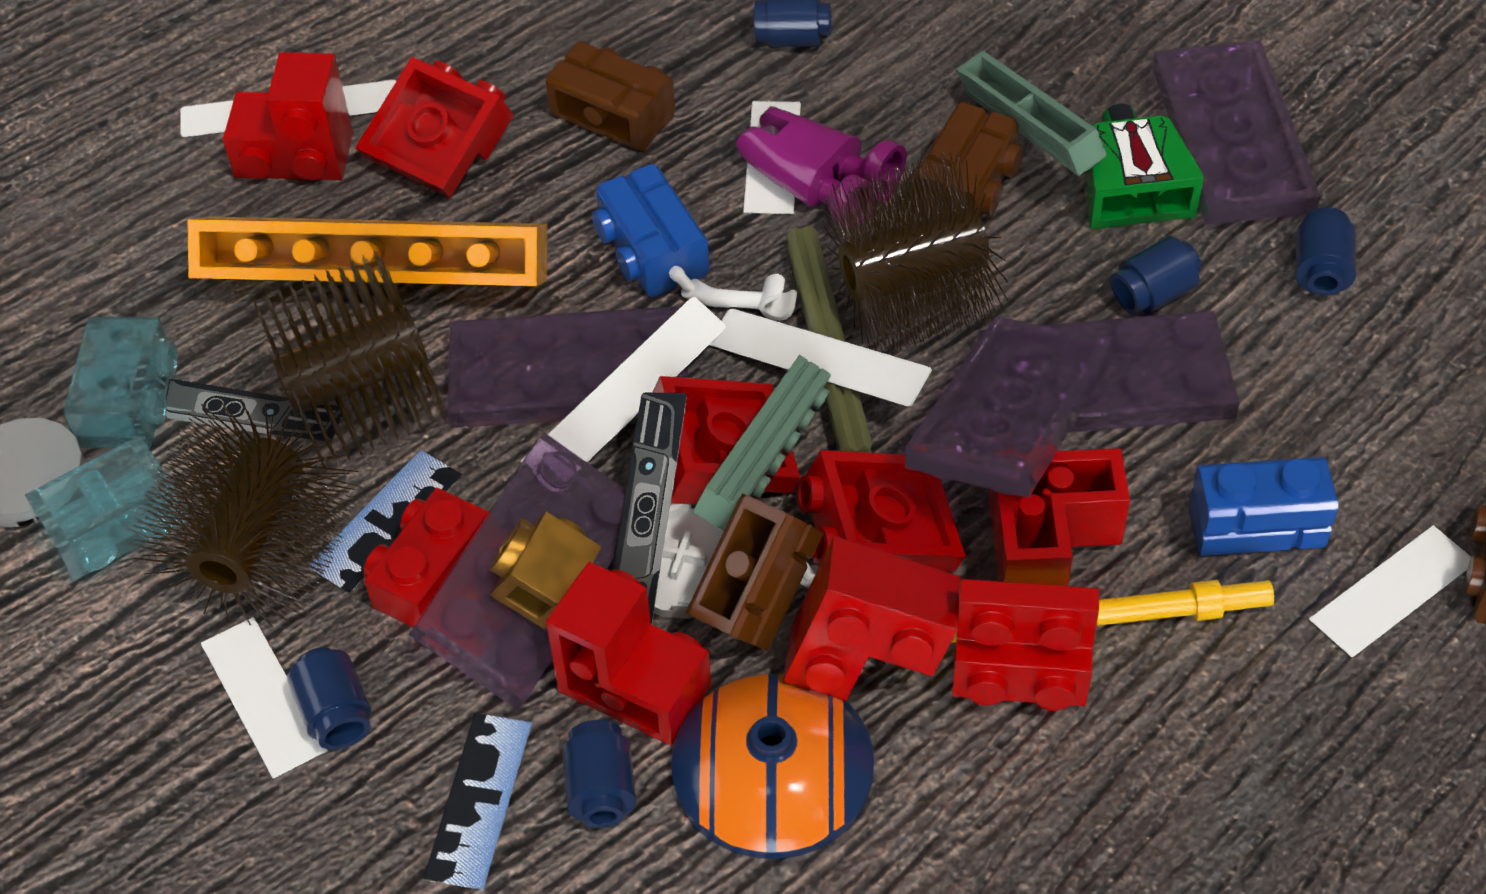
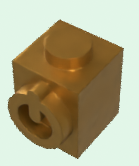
[489,511,602,630]

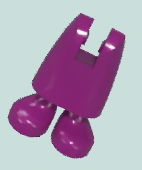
[736,106,907,229]

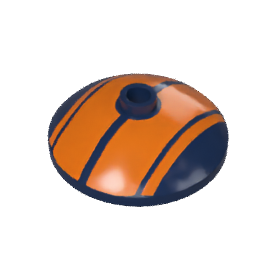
[671,673,874,859]

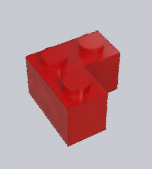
[223,52,353,181]
[989,448,1130,586]
[783,536,960,701]
[546,561,711,746]

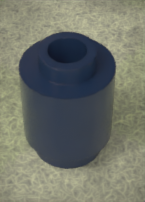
[754,0,832,48]
[1295,207,1356,295]
[1110,236,1202,315]
[287,647,371,750]
[563,720,636,828]

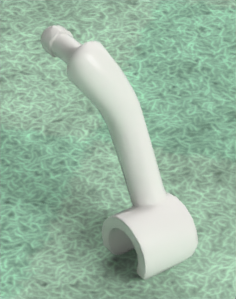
[669,266,797,321]

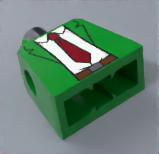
[1085,104,1204,230]

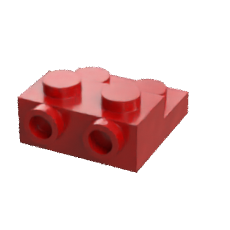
[355,57,514,198]
[652,376,801,505]
[797,450,966,572]
[364,487,514,659]
[952,579,1099,711]

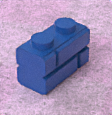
[592,164,710,298]
[1188,457,1338,556]

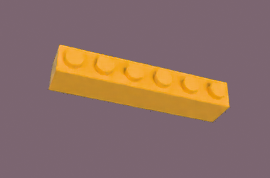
[188,217,547,286]

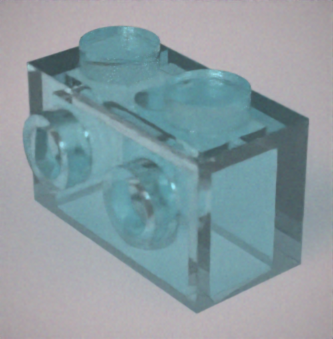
[63,317,178,448]
[25,435,186,581]

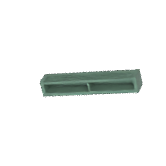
[956,51,1106,176]
[693,355,831,531]

